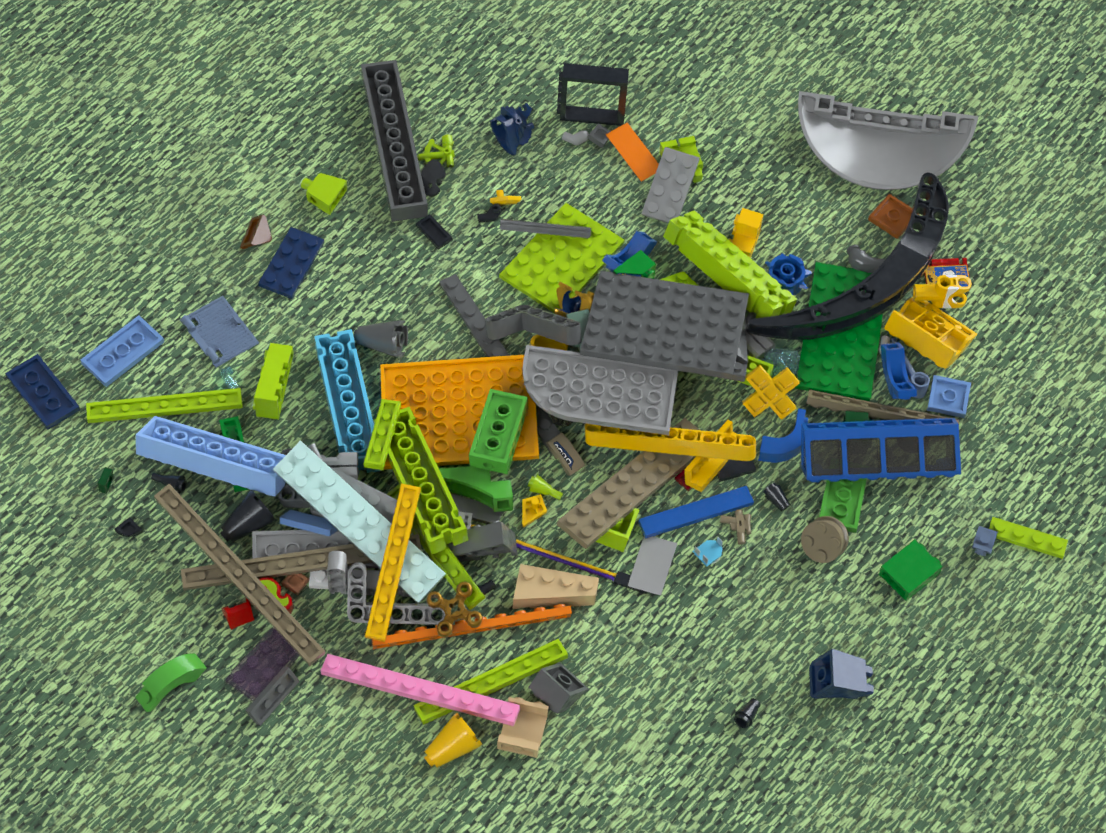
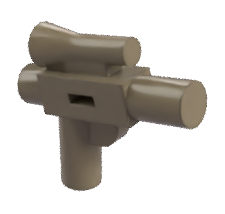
[720,510,751,544]

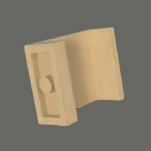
[497,697,549,758]

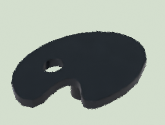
[421,160,446,197]

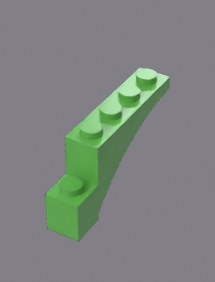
[439,466,513,512]

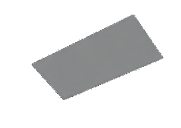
[628,537,677,595]

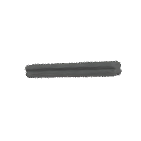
[500,219,591,238]

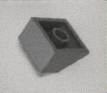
[528,663,589,714]

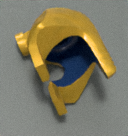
[554,282,594,317]

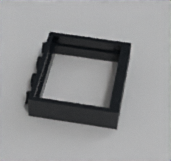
[557,63,629,126]

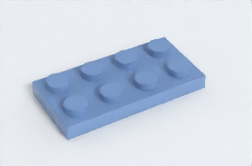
[81,315,164,387]

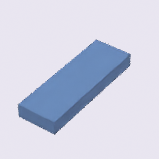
[280,510,338,537]

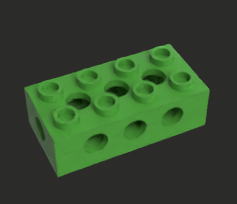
[469,389,528,475]

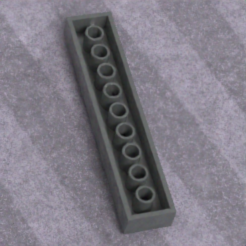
[361,60,428,222]

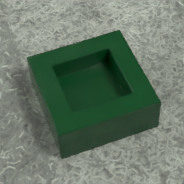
[97,467,114,494]

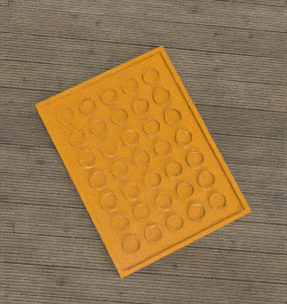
[380,355,539,470]

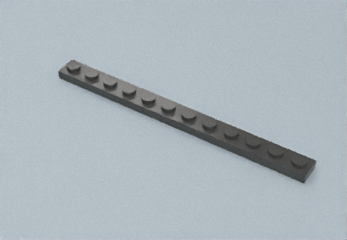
[439,274,560,454]

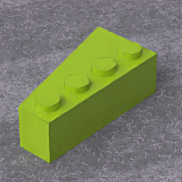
[253,343,294,420]

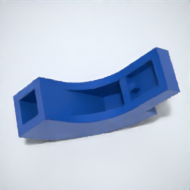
[602,231,657,272]
[881,342,917,400]
[758,408,808,463]

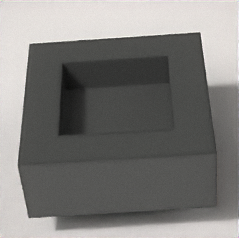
[588,123,611,148]

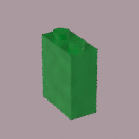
[879,539,943,601]

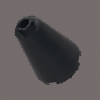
[220,490,276,542]

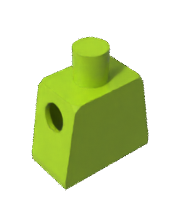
[301,173,347,215]

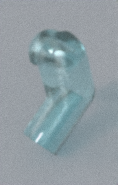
[220,366,240,389]

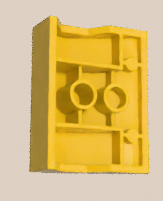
[884,297,977,369]

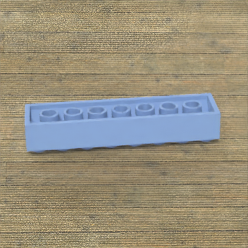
[136,416,286,497]

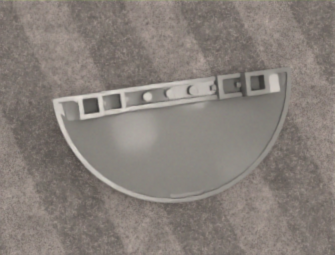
[798,91,978,190]

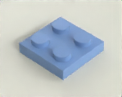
[927,375,971,418]

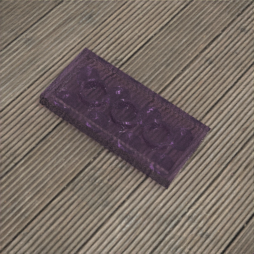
[225,627,300,702]

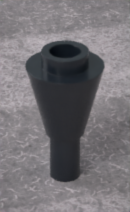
[151,472,187,494]

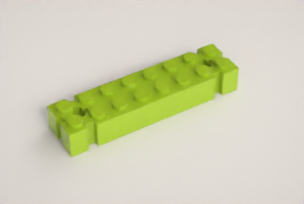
[663,211,797,318]
[373,406,469,554]

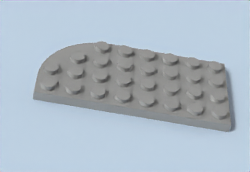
[523,345,678,435]

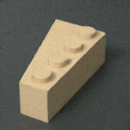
[513,564,599,609]

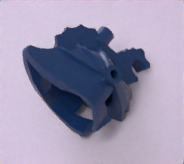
[490,103,534,156]

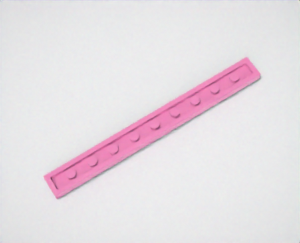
[321,654,520,726]

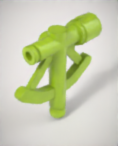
[417,134,455,167]

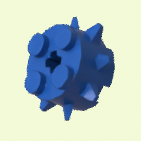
[765,253,812,296]

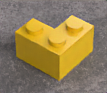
[729,208,764,258]

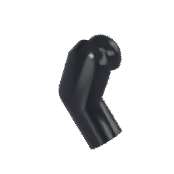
[477,203,502,223]

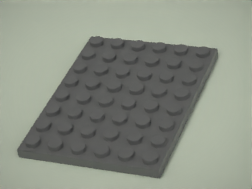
[580,271,749,379]

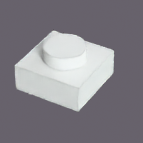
[309,570,328,589]

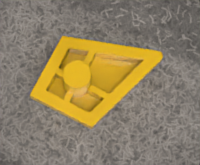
[490,190,521,206]
[522,494,547,527]

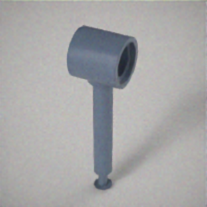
[890,338,930,399]

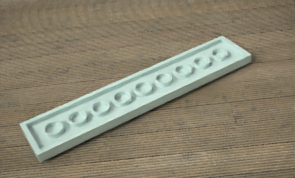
[273,440,446,604]

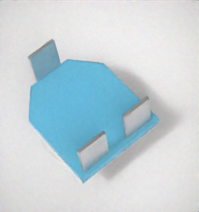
[692,537,723,567]

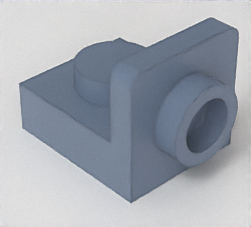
[972,526,998,556]

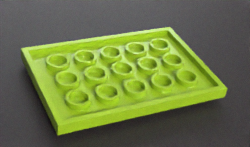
[499,203,625,314]

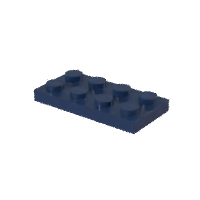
[258,227,325,299]
[5,354,80,430]

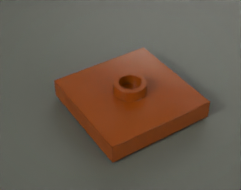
[868,193,919,239]

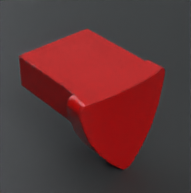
[221,602,254,630]

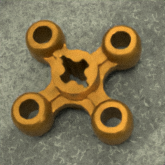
[426,582,483,638]

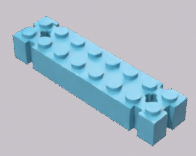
[314,329,382,473]

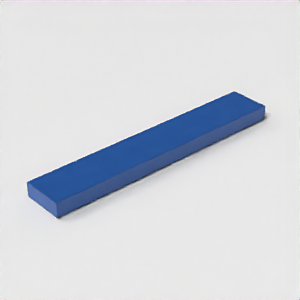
[638,486,754,539]

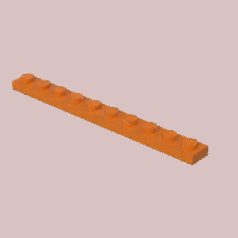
[372,604,572,649]

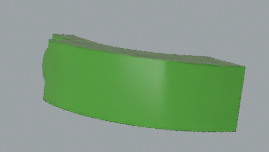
[135,653,207,712]

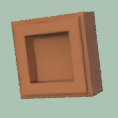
[281,573,309,595]

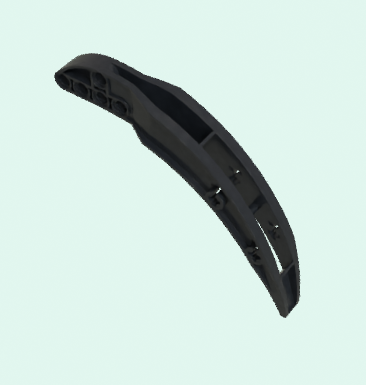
[746,173,949,340]

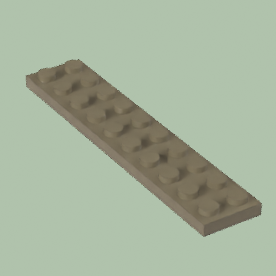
[557,418,700,549]

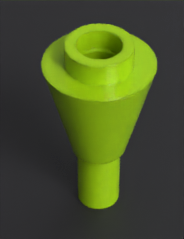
[527,474,563,500]

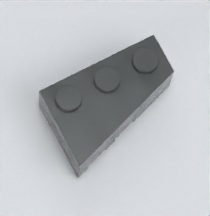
[447,521,518,562]

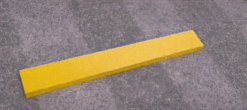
[365,483,421,642]

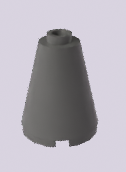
[354,320,408,358]

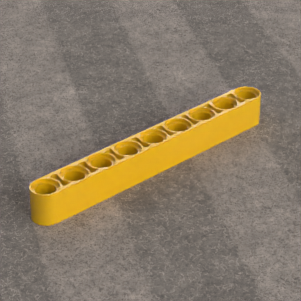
[585,424,756,461]

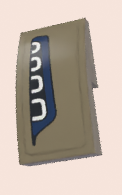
[546,433,586,476]

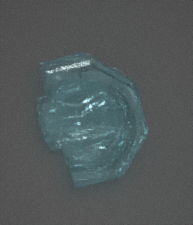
[764,348,800,378]

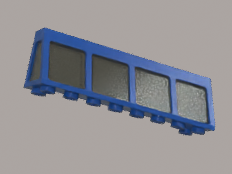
[801,418,961,482]

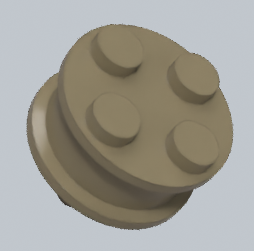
[801,516,849,563]

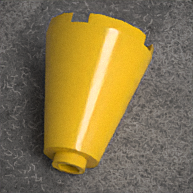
[424,713,482,768]

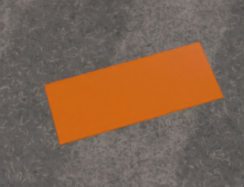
[606,123,659,182]

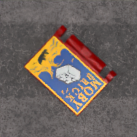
[924,258,970,287]

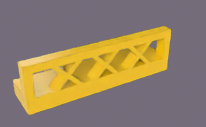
[685,420,736,492]

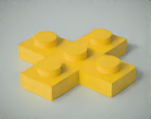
[742,365,800,420]

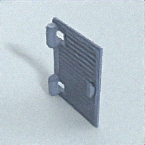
[180,296,259,368]

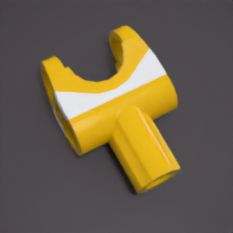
[913,275,972,308]

